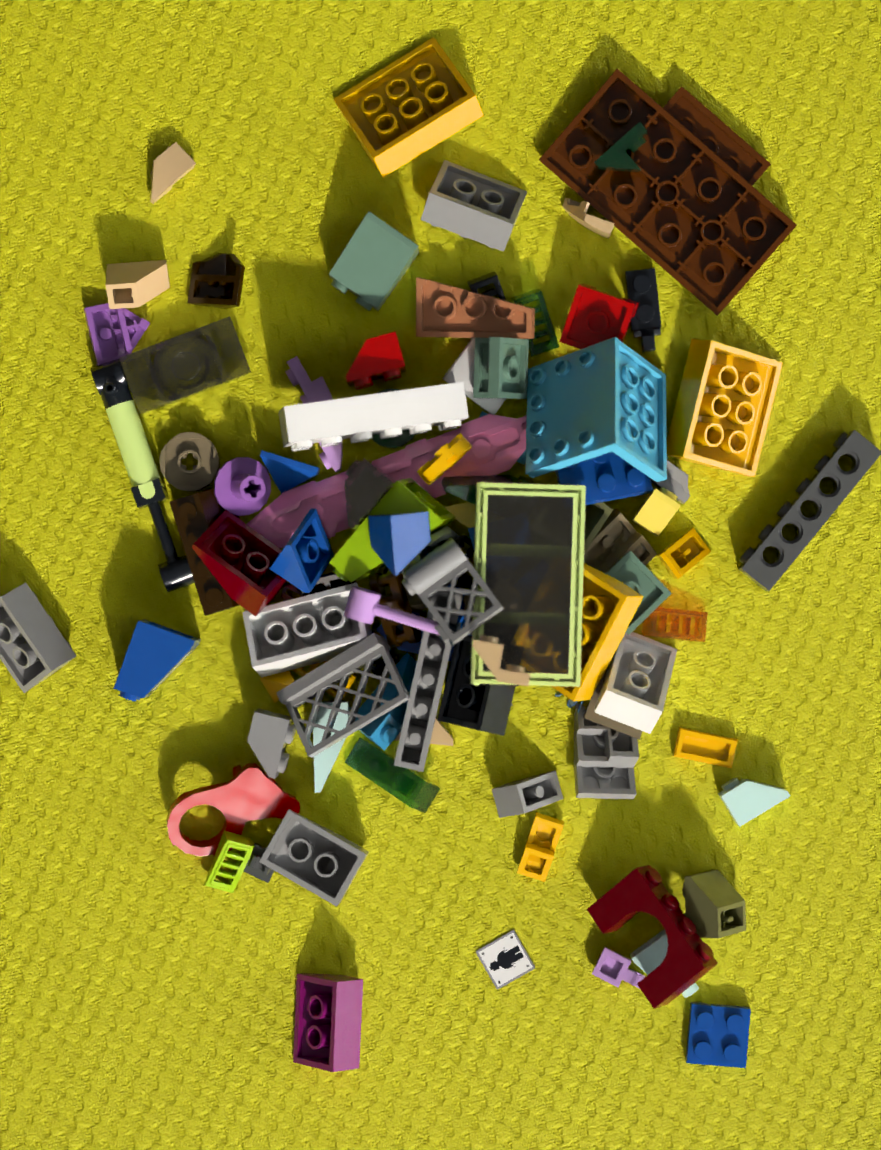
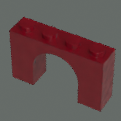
[587,865,718,1009]

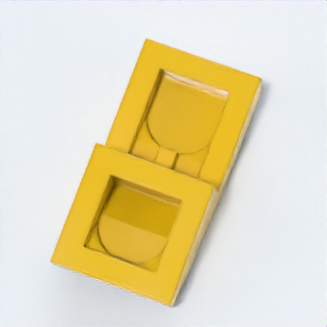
[517,812,564,882]

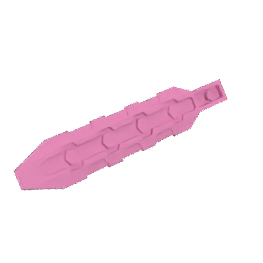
[247,414,527,548]

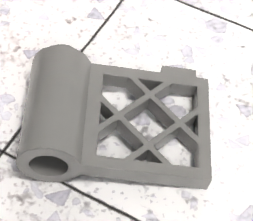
[401,537,504,645]

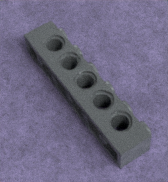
[738,430,881,591]

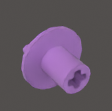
[214,457,271,516]

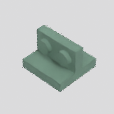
[473,337,529,399]
[605,550,672,635]

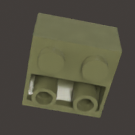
[682,870,746,939]

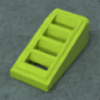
[204,831,254,893]

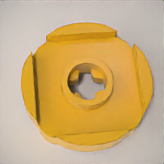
[417,433,472,486]

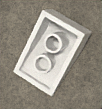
[595,632,677,734]

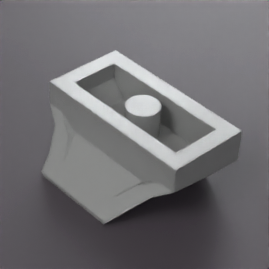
[650,460,690,504]

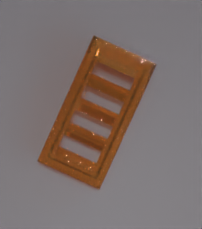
[642,607,708,642]

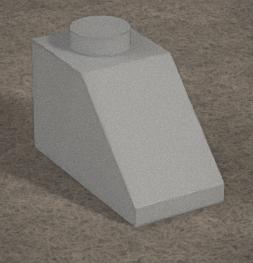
[492,770,563,818]

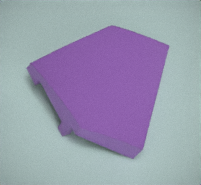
[83,303,150,366]

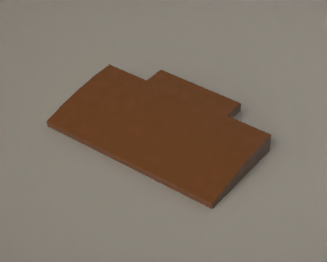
[539,69,797,316]

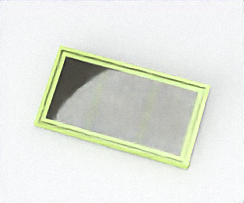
[470,481,586,687]

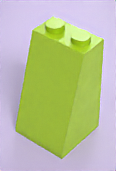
[329,478,455,582]

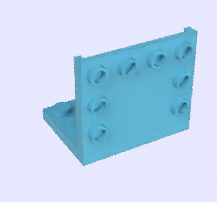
[525,337,667,482]

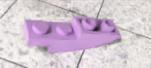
[285,356,343,473]

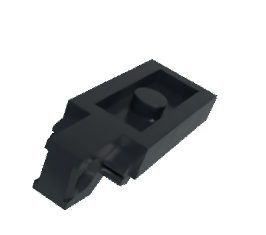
[625,268,661,352]

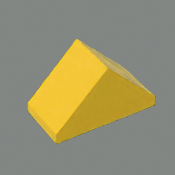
[656,528,711,579]

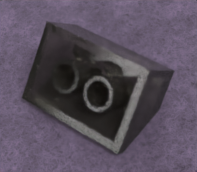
[345,458,396,529]

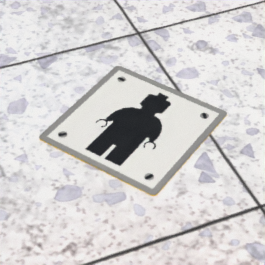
[476,930,535,990]

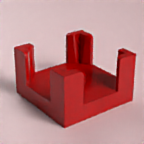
[559,283,639,349]

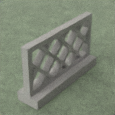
[276,633,411,757]

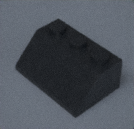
[437,635,524,736]

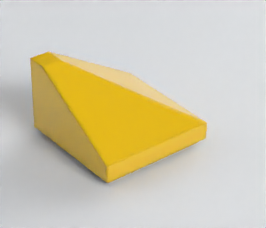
[259,670,296,702]

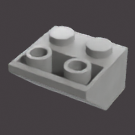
[247,709,296,779]

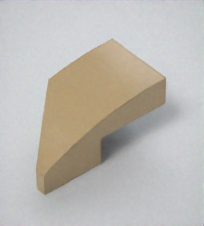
[150,142,196,204]
[562,198,615,239]

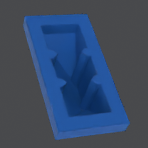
[260,450,320,494]

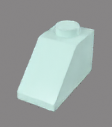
[718,777,790,827]

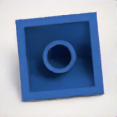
[270,509,334,593]

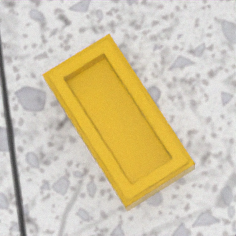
[673,727,738,768]

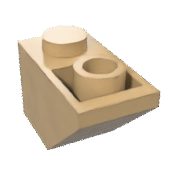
[105,260,170,309]

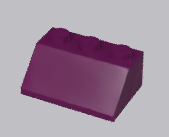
[293,973,363,1072]

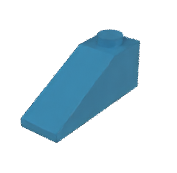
[355,653,417,751]

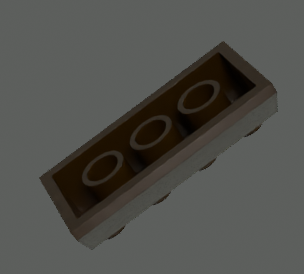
[169,489,240,616]

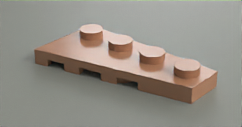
[416,277,535,339]

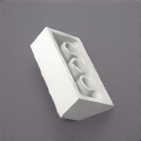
[242,583,372,677]

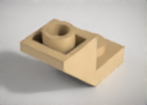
[472,635,530,686]

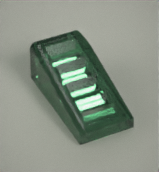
[511,289,559,357]

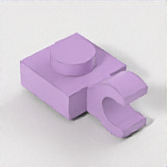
[592,946,646,989]

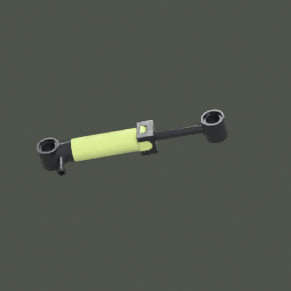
[91,358,194,592]

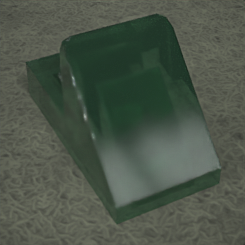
[594,122,648,172]

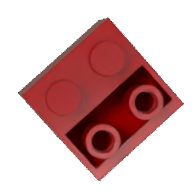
[346,331,406,390]

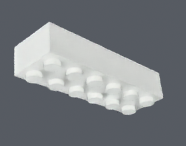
[278,382,469,451]

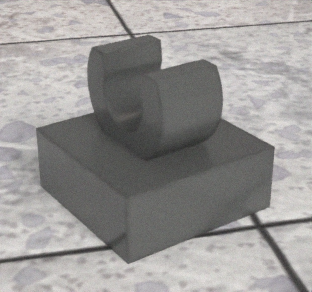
[244,843,274,883]

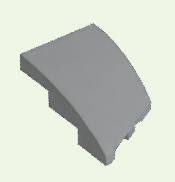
[574,704,639,799]

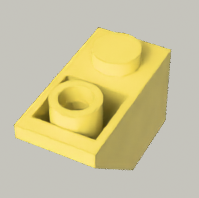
[632,487,681,536]

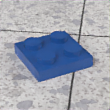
[686,1002,751,1068]

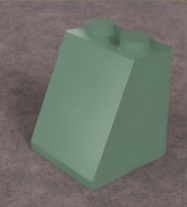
[329,211,419,311]

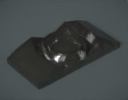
[119,316,251,414]

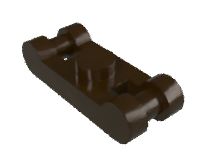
[368,570,421,648]

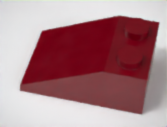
[192,510,288,617]

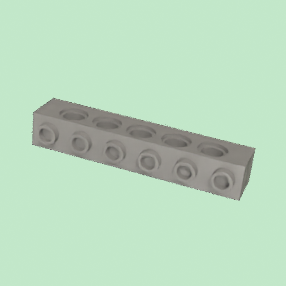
[394,592,463,772]

